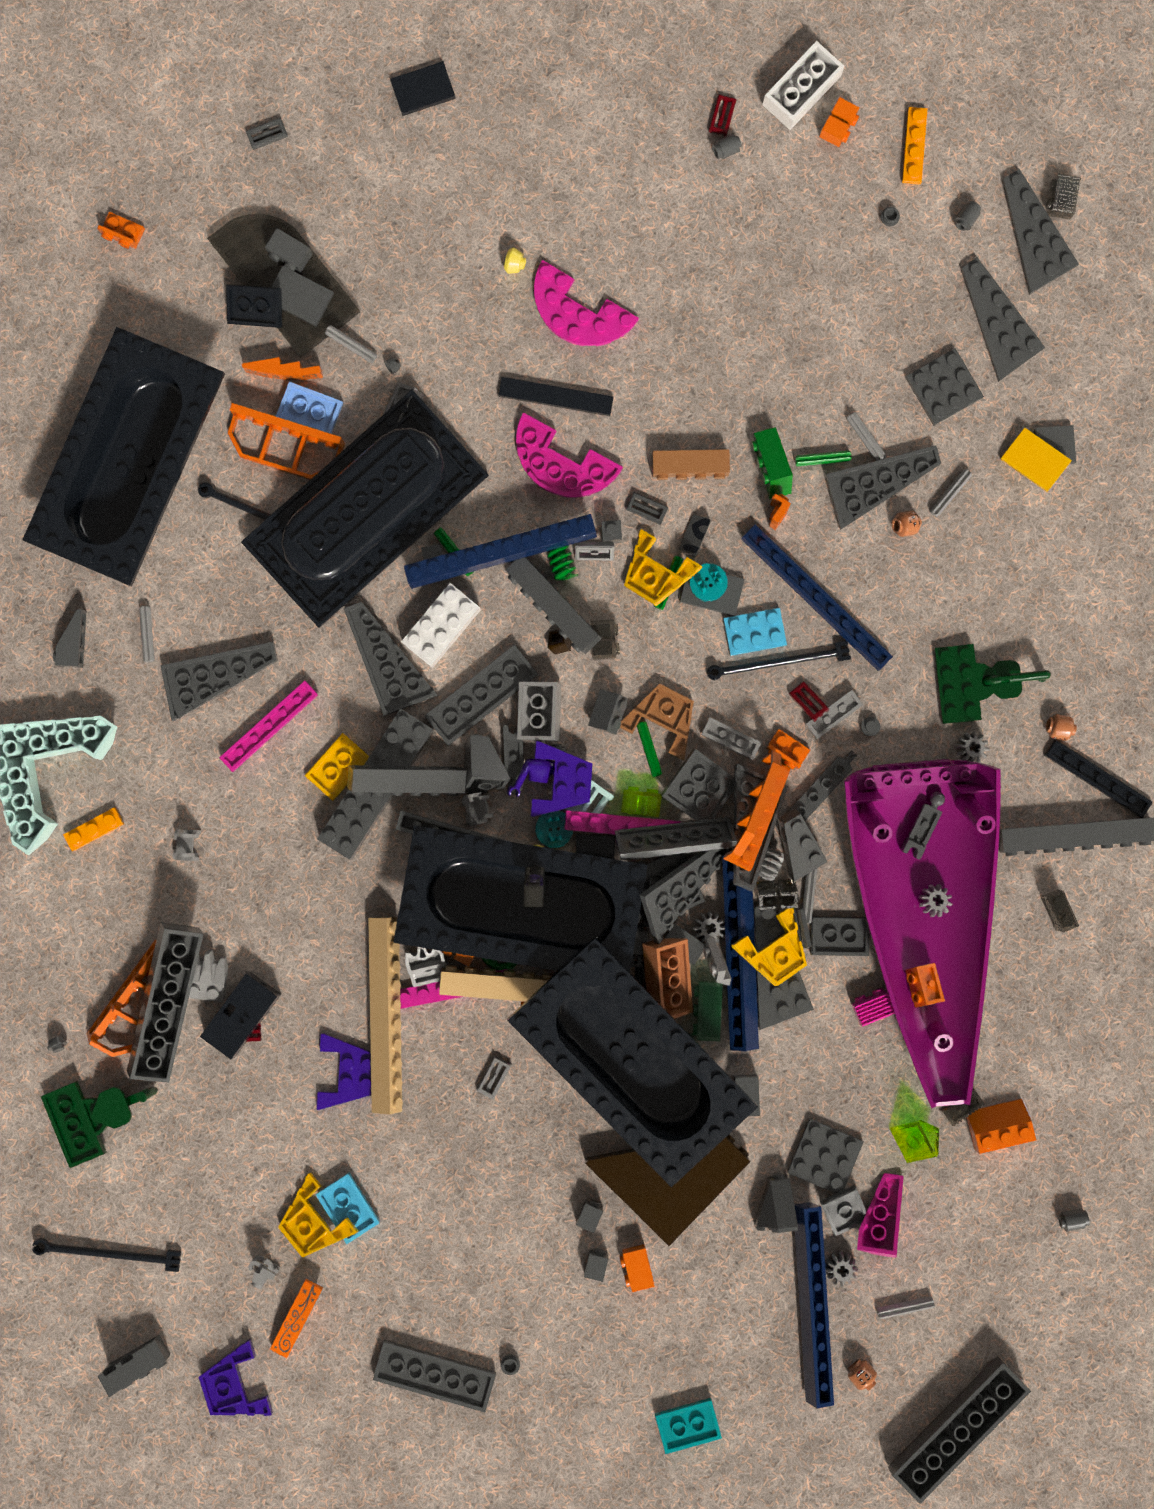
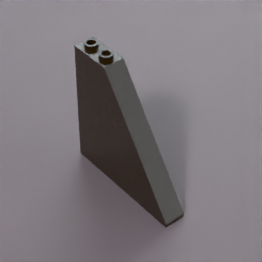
[585,1134,750,1246]

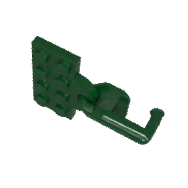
[935,644,1051,724]
[40,1081,158,1168]

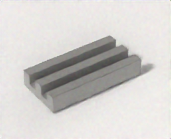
[575,541,614,561]
[476,1056,512,1100]

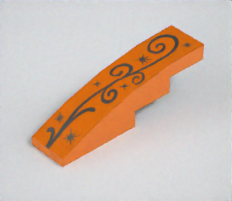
[242,357,323,380]
[270,1279,323,1358]

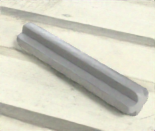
[325,325,377,363]
[847,412,886,461]
[930,469,972,517]
[139,606,155,663]
[802,869,817,923]
[877,1296,935,1319]

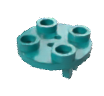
[690,563,728,602]
[535,810,573,848]

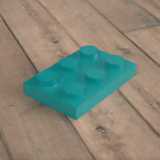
[655,1398,722,1454]

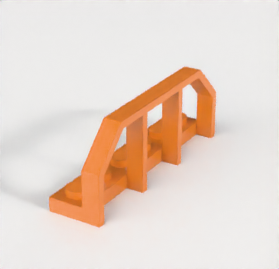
[228,403,345,480]
[723,750,791,871]
[86,939,156,1057]

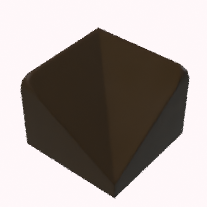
[547,629,572,654]

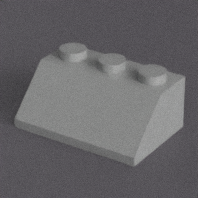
[517,682,561,742]

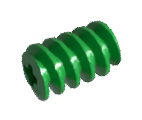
[546,545,578,581]

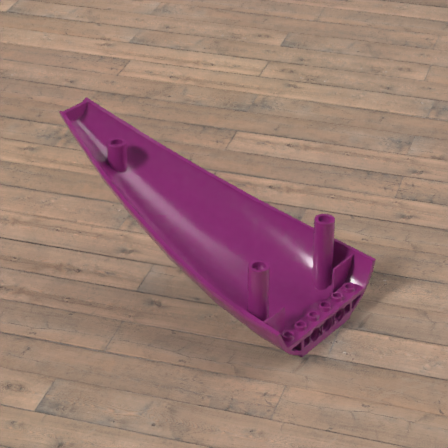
[844,759,1001,1109]

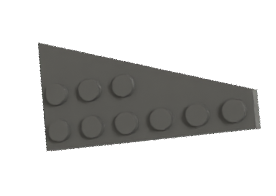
[1002,169,1079,295]
[961,257,1045,382]
[825,445,941,530]
[344,602,438,716]
[160,642,278,722]
[733,763,788,891]
[640,848,732,944]
[754,901,814,1030]

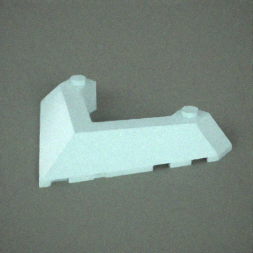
[0,716,117,855]

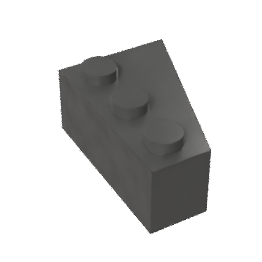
[778,809,828,882]
[97,1335,170,1397]

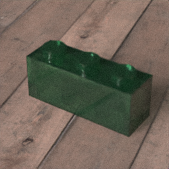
[692,981,723,1042]

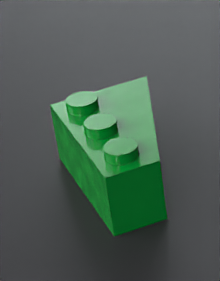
[751,427,793,499]

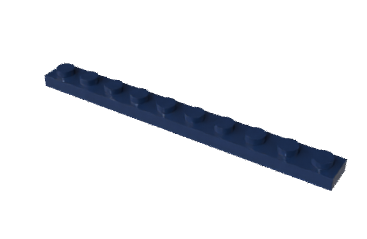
[741,524,893,671]

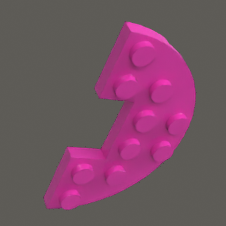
[534,260,639,346]
[516,413,623,498]

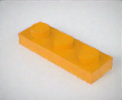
[63,807,124,851]

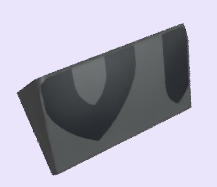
[679,514,711,557]

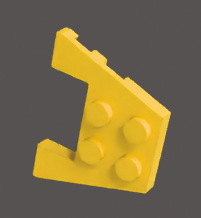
[624,529,702,606]
[731,906,807,986]
[278,1173,359,1258]

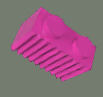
[851,988,895,1027]

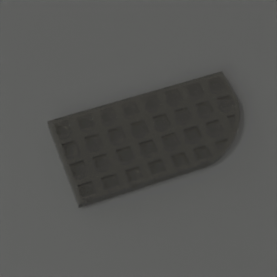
[207,214,360,358]

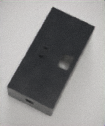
[200,972,281,1060]

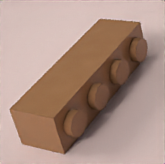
[652,449,730,480]

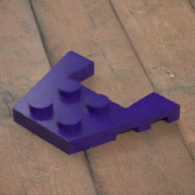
[530,741,593,817]
[317,1033,371,1110]
[199,1339,273,1416]

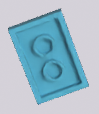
[723,608,787,656]
[316,1172,380,1244]

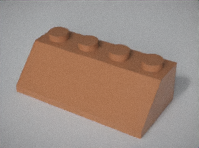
[642,938,693,1019]

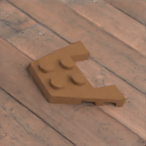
[620,684,694,761]

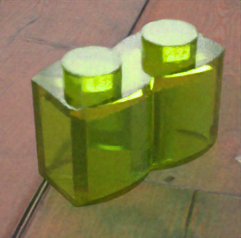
[620,786,662,817]

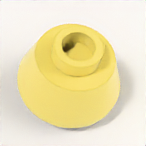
[504,247,526,274]

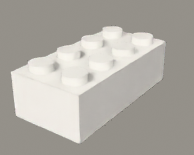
[763,41,844,130]
[401,583,481,668]

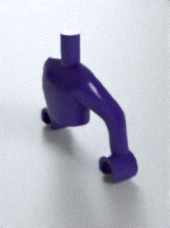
[507,758,554,797]

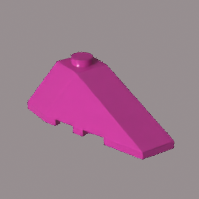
[857,1173,904,1258]

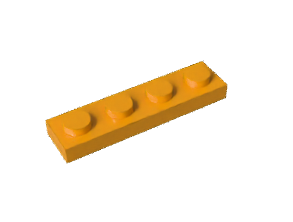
[902,107,928,184]

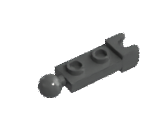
[503,725,524,795]
[900,791,945,859]

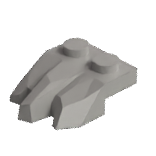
[703,937,731,986]
[405,947,448,987]
[189,950,228,1002]

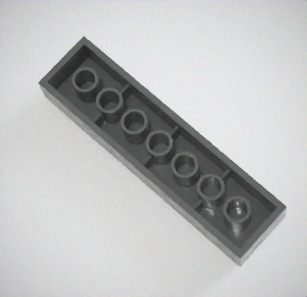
[317,709,435,860]
[127,922,204,1083]
[888,1356,1031,1504]

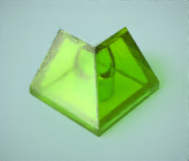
[889,1120,939,1163]

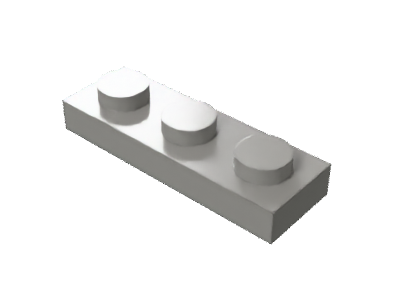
[805,690,863,740]
[701,717,762,760]

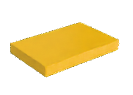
[1001,428,1072,492]
[304,733,370,801]

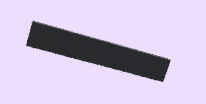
[498,377,614,416]
[1044,740,1153,818]

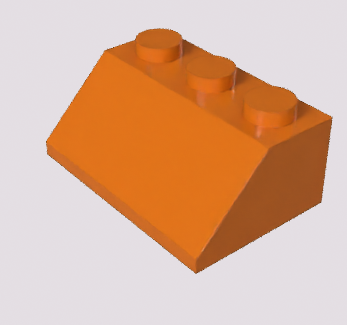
[965,1099,1036,1154]

